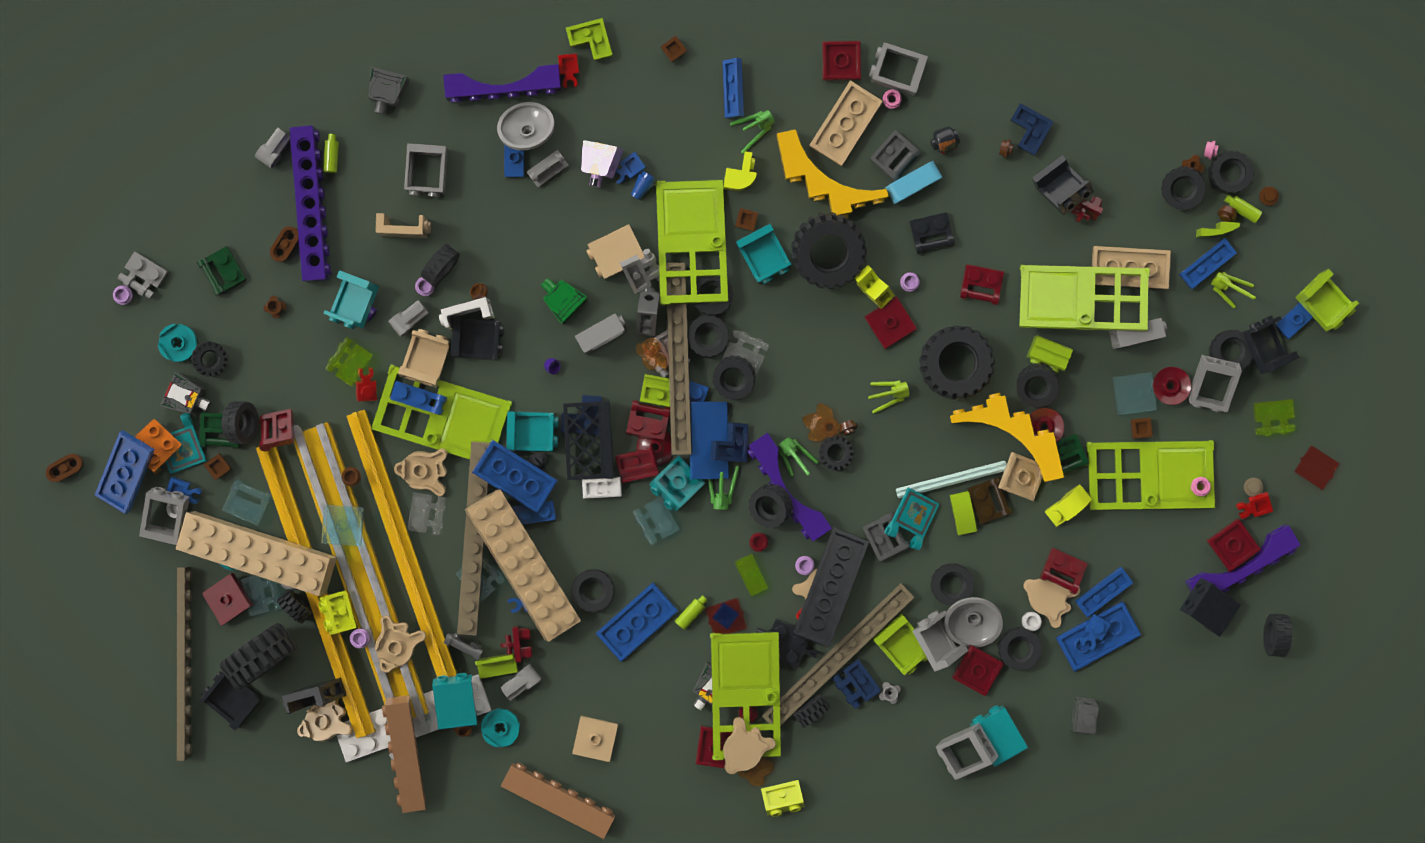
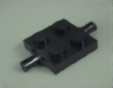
[756,618,818,669]

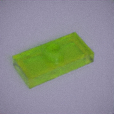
[734,553,768,596]

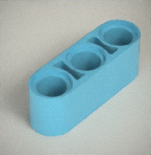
[885,161,943,204]

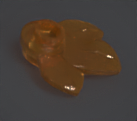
[636,338,668,370]
[802,403,839,442]
[737,757,774,786]

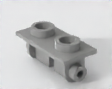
[527,150,569,187]

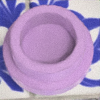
[900,272,919,292]
[415,277,435,296]
[113,286,133,305]
[795,556,814,575]
[350,629,370,648]

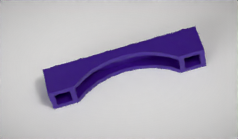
[443,64,562,103]
[747,433,832,541]
[1185,525,1300,593]

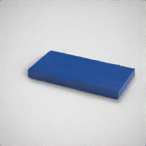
[690,402,728,479]
[95,430,155,514]
[472,440,558,513]
[596,582,678,662]
[1055,601,1141,672]

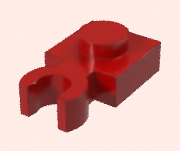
[558,53,579,88]
[356,367,377,402]
[1236,492,1273,519]

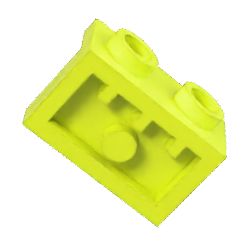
[319,590,357,635]
[761,780,805,817]

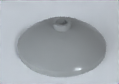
[497,102,555,150]
[945,597,1003,647]

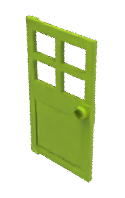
[655,180,728,306]
[1019,265,1150,331]
[371,364,512,459]
[1086,440,1215,510]
[710,632,781,760]

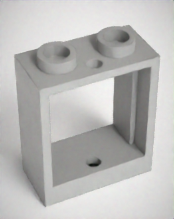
[869,42,928,96]
[404,144,448,197]
[575,314,627,355]
[1109,318,1167,349]
[1188,355,1242,412]
[139,487,190,545]
[936,723,999,780]

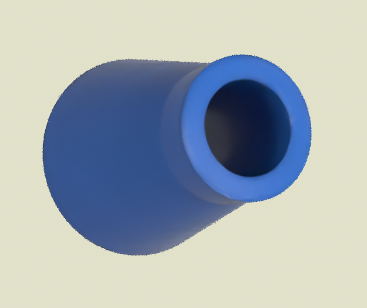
[631,171,656,200]

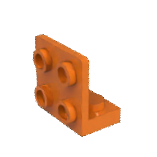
[135,419,182,475]

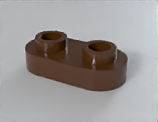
[270,226,299,262]
[45,454,84,482]

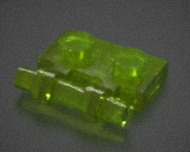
[325,337,373,386]
[1253,399,1295,437]

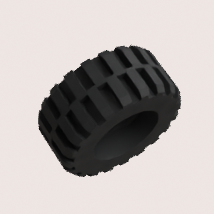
[791,212,867,289]
[919,325,995,399]
[220,623,297,691]

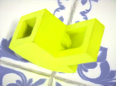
[723,151,757,191]
[854,265,895,309]
[1045,484,1092,527]

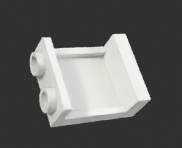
[439,297,494,330]

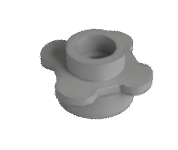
[879,682,901,704]

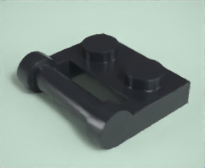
[909,212,955,254]

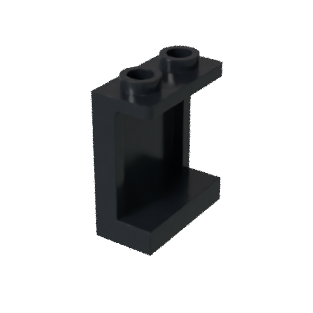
[1032,155,1094,215]
[1243,315,1299,374]
[451,318,504,360]
[1180,578,1241,637]
[200,671,263,731]
[282,677,346,714]

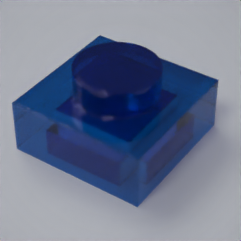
[712,602,739,629]

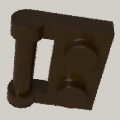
[967,476,1013,524]

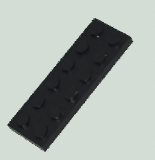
[793,527,869,649]

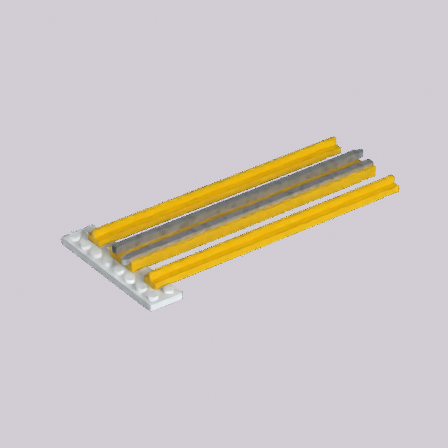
[256,410,492,762]

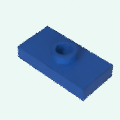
[504,144,524,177]
[1276,302,1313,339]

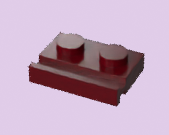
[615,447,660,483]

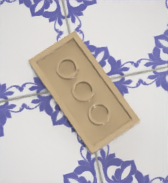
[809,81,882,166]
[1092,246,1171,289]

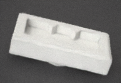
[582,477,622,498]

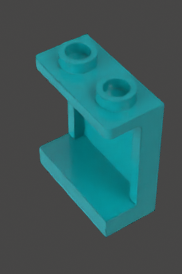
[736,224,792,285]
[323,270,379,329]
[506,411,558,451]
[432,673,477,729]
[969,705,1028,767]

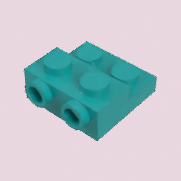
[649,456,705,512]

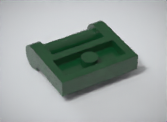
[197,246,247,296]
[199,413,241,449]
[1055,434,1089,480]

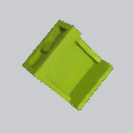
[1295,269,1359,331]
[872,614,928,675]

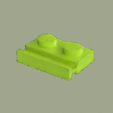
[640,374,670,407]

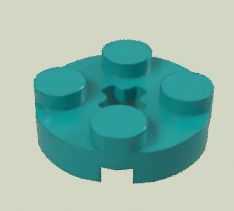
[158,324,198,362]
[481,708,520,747]

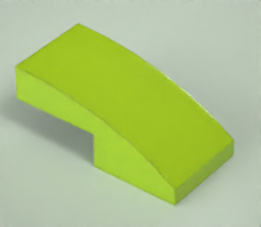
[1196,222,1240,238]
[950,491,977,535]

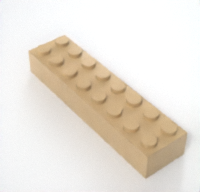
[465,489,581,642]
[176,511,337,596]

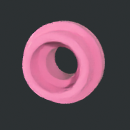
[883,89,902,109]
[1204,141,1219,160]
[1191,477,1211,496]

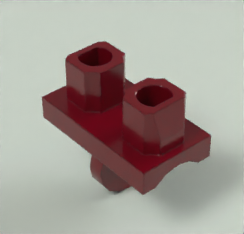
[1071,197,1103,223]
[500,625,532,662]

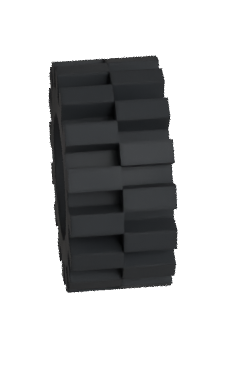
[191,341,228,377]
[819,436,854,471]
[277,589,313,624]
[794,694,830,728]

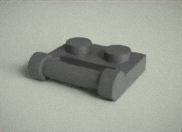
[869,130,920,182]
[862,512,910,562]
[444,633,484,660]

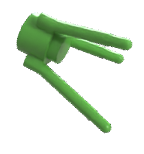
[730,110,775,154]
[778,437,819,477]
[708,466,740,510]

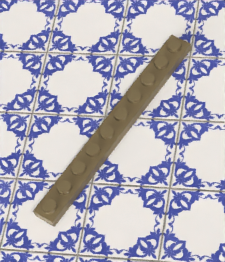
[666,263,691,455]
[457,442,490,635]
[177,566,192,761]
[762,583,914,725]

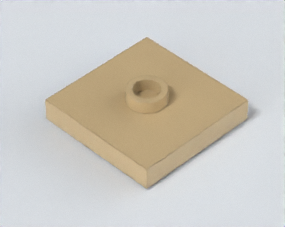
[998,452,1043,501]
[572,716,618,762]

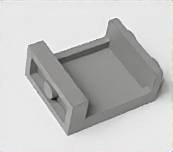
[913,611,968,671]

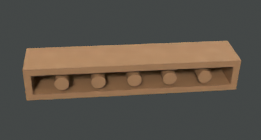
[382,695,426,813]
[501,762,615,839]

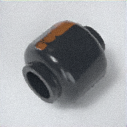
[930,126,960,154]

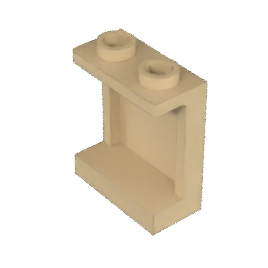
[376,213,431,238]
[586,224,644,280]
[398,329,451,388]

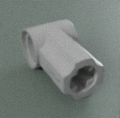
[255,127,290,169]
[388,300,429,337]
[501,664,541,701]

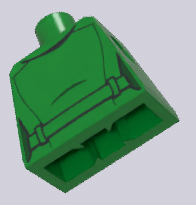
[540,278,588,324]

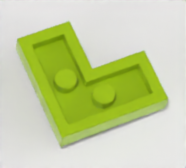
[566,18,613,61]

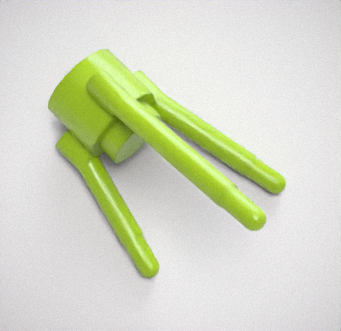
[1211,272,1256,308]
[868,380,909,414]

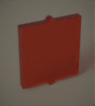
[1294,445,1340,490]
[705,598,747,634]

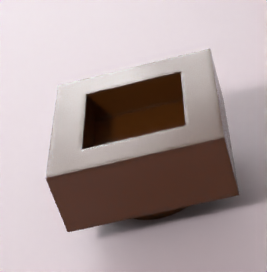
[660,35,687,63]
[735,208,758,232]
[1130,417,1153,438]
[204,453,232,480]

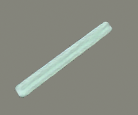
[896,461,1007,498]

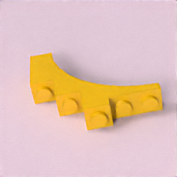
[776,129,888,218]
[950,393,1064,482]

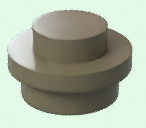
[1243,478,1263,497]

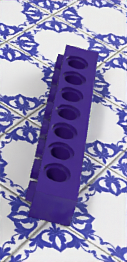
[289,125,331,282]

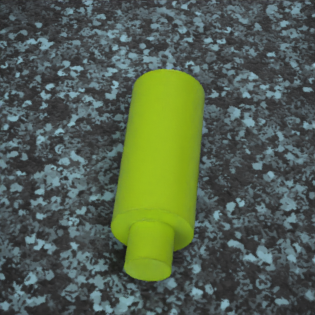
[323,134,339,173]
[1224,194,1262,223]
[675,595,708,630]

